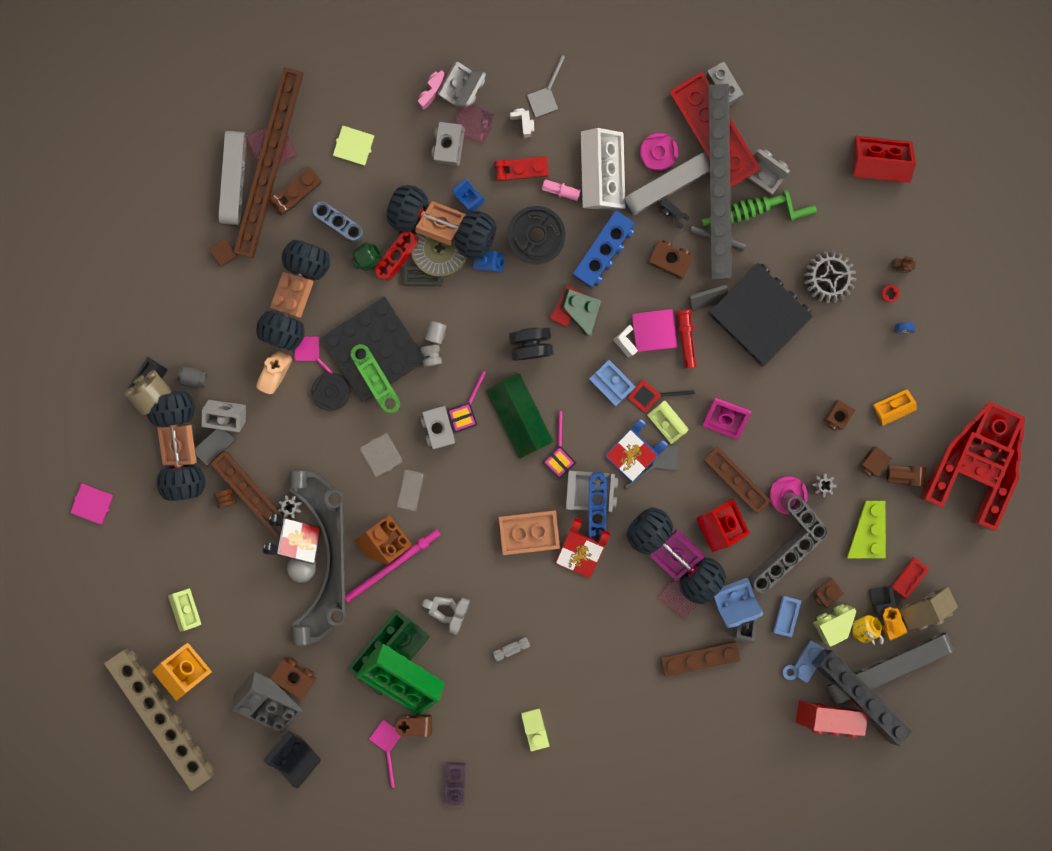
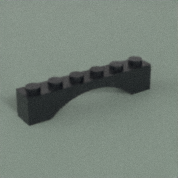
[812,649,912,746]

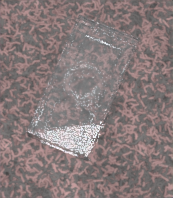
[397,470,424,511]

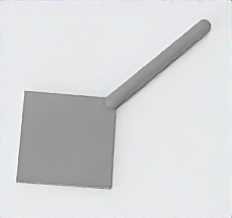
[527,55,565,118]

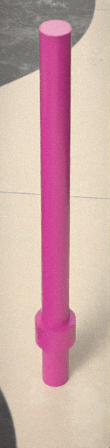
[345,529,441,602]

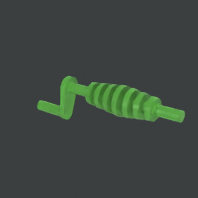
[702,190,817,227]

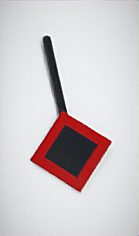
[627,380,696,413]

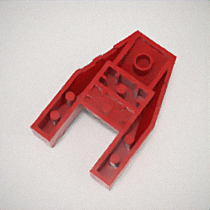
[920,401,1025,531]

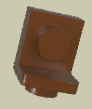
[813,578,844,608]

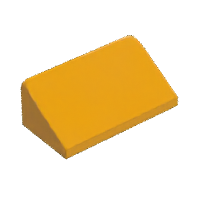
[873,389,917,426]

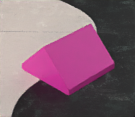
[702,398,752,440]

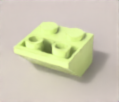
[813,604,856,647]

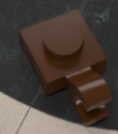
[892,256,916,273]

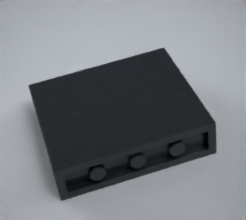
[708,263,813,367]

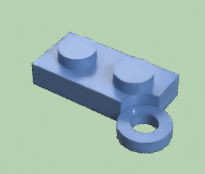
[782,639,824,683]

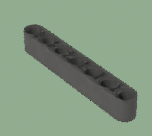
[826,632,955,705]

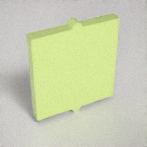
[333,126,375,166]

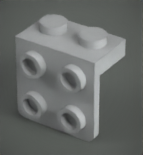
[436,61,486,107]
[748,149,790,196]

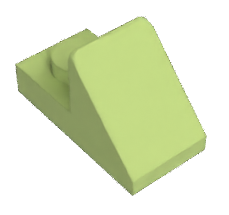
[521,708,550,751]

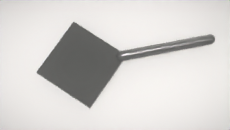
[624,443,679,489]

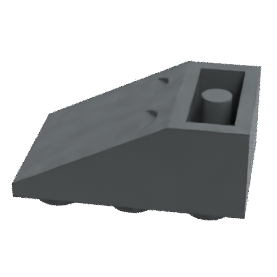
[232,672,302,733]

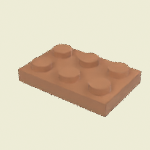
[499,510,560,555]

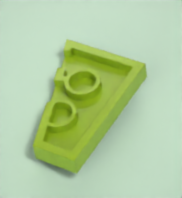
[846,501,886,558]

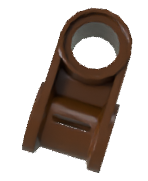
[395,714,432,737]

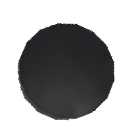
[311,373,350,411]

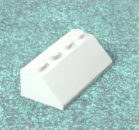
[581,128,625,210]

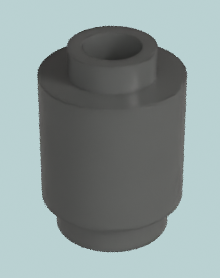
[177,366,208,388]

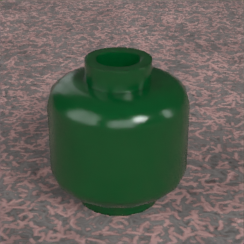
[352,242,381,271]

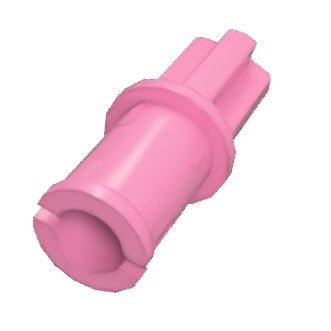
[542,179,581,201]

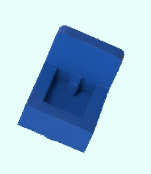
[452,179,485,212]
[473,251,505,273]

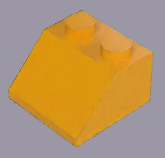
[152,643,212,701]

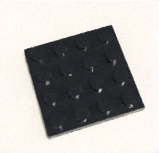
[321,296,424,402]

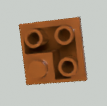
[354,515,413,565]

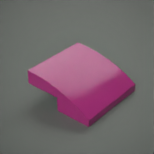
[632,309,677,352]

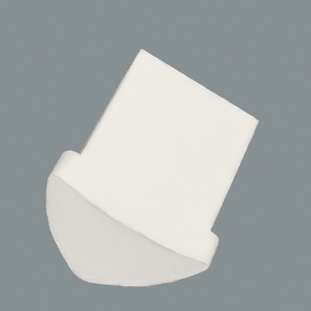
[613,325,638,358]

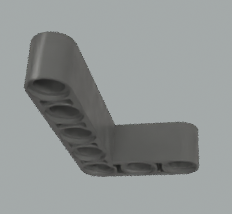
[749,492,828,593]

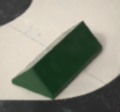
[486,374,553,459]

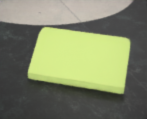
[647,401,689,444]
[168,588,202,632]

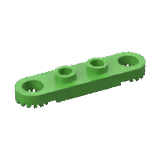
[351,344,400,413]

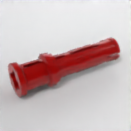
[675,310,697,369]

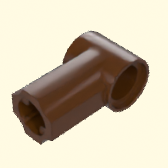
[886,466,926,487]

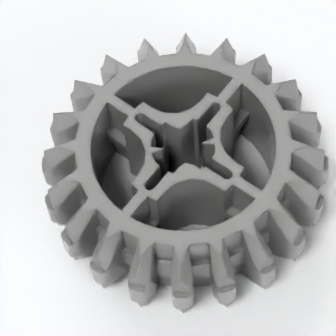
[804,251,856,303]

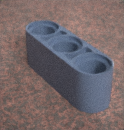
[313,202,364,243]

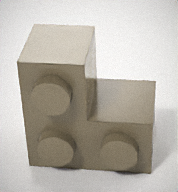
[899,587,958,631]

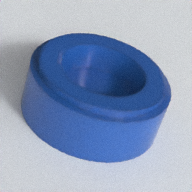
[895,323,915,334]

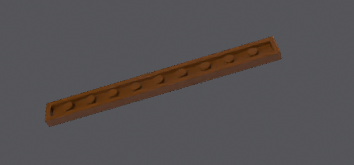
[234,67,304,258]

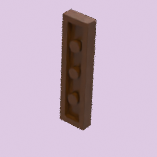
[703,446,771,514]
[661,641,740,677]

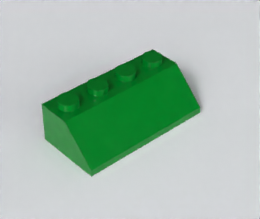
[356,644,445,715]

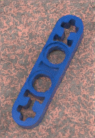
[589,471,607,540]

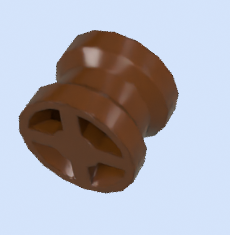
[213,489,236,509]

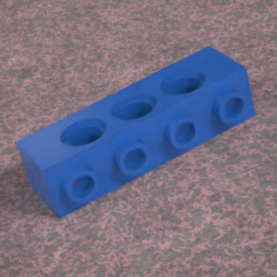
[572,210,635,288]

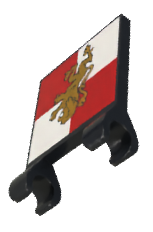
[262,514,321,564]

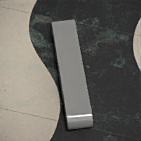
[219,131,247,225]
[624,152,710,215]

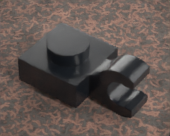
[658,198,690,229]

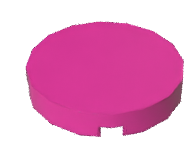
[640,133,678,172]
[769,476,808,514]

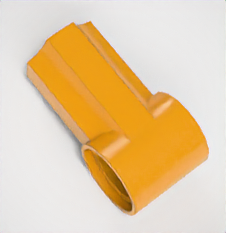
[882,607,907,641]

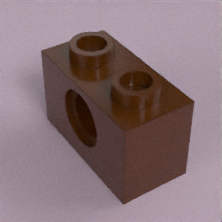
[647,240,693,280]
[270,657,317,700]

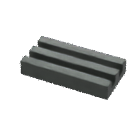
[403,266,442,286]

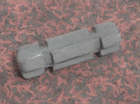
[493,637,530,661]

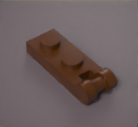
[269,167,322,216]

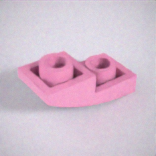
[418,70,445,110]

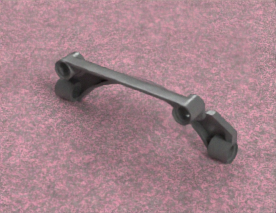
[289,471,347,645]

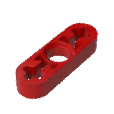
[375,231,418,281]

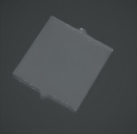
[360,433,404,477]

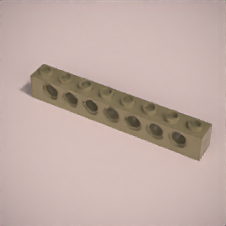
[104,648,214,791]

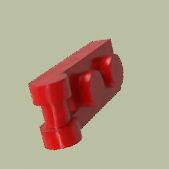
[494,156,549,181]

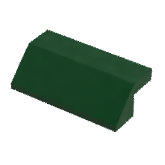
[347,609,430,696]

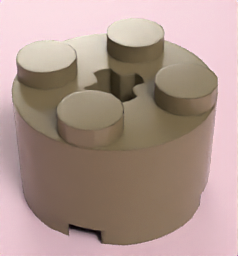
[124,370,172,415]

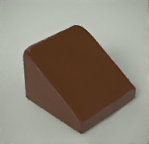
[209,239,237,266]

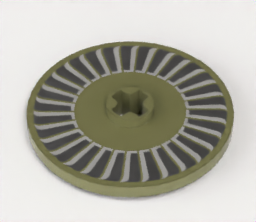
[411,233,467,277]

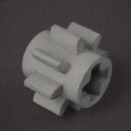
[811,473,837,497]
[278,495,302,518]

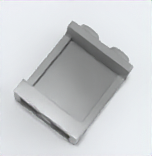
[566,471,618,512]

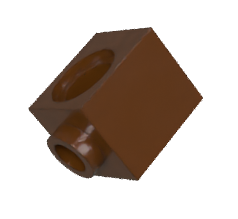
[824,400,855,431]
[859,447,892,477]

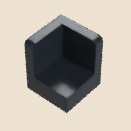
[870,586,896,613]

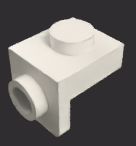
[510,108,534,138]

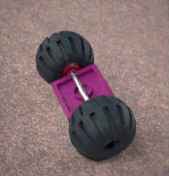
[627,507,726,604]

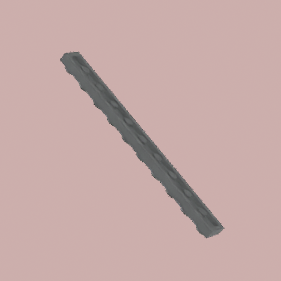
[709,84,732,279]

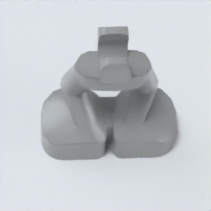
[422,597,470,635]

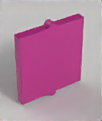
[70,483,114,525]

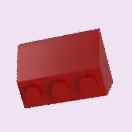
[852,136,916,183]

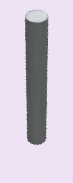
[690,225,746,251]

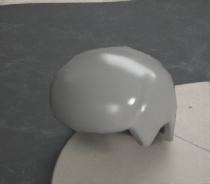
[287,559,316,583]

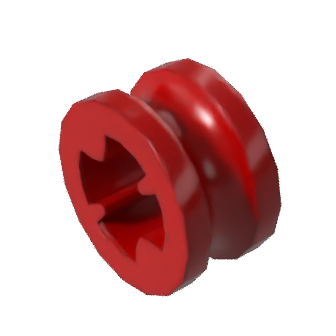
[881,285,900,302]

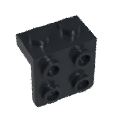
[264,730,321,788]

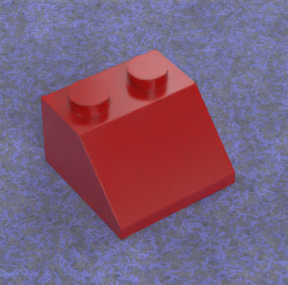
[696,499,750,553]

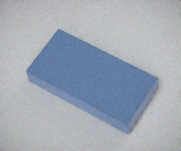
[772,595,801,638]

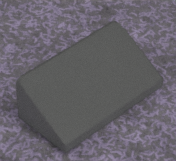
[688,284,728,311]
[195,429,235,465]

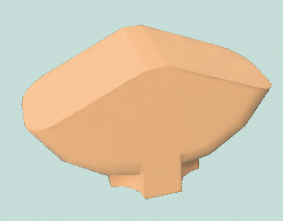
[256,351,292,394]

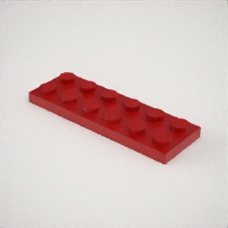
[669,71,761,188]

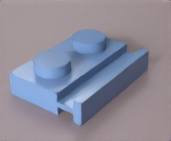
[589,360,635,407]

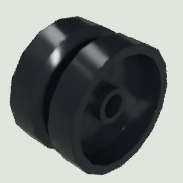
[509,328,554,361]

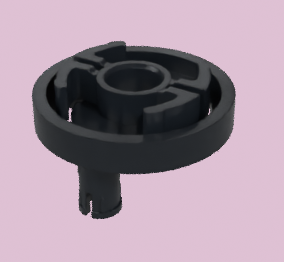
[508,206,566,265]

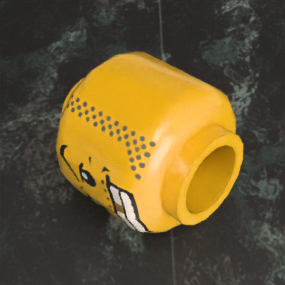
[852,615,882,643]

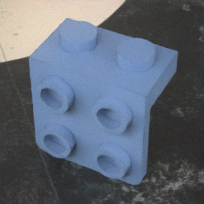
[714,578,763,628]

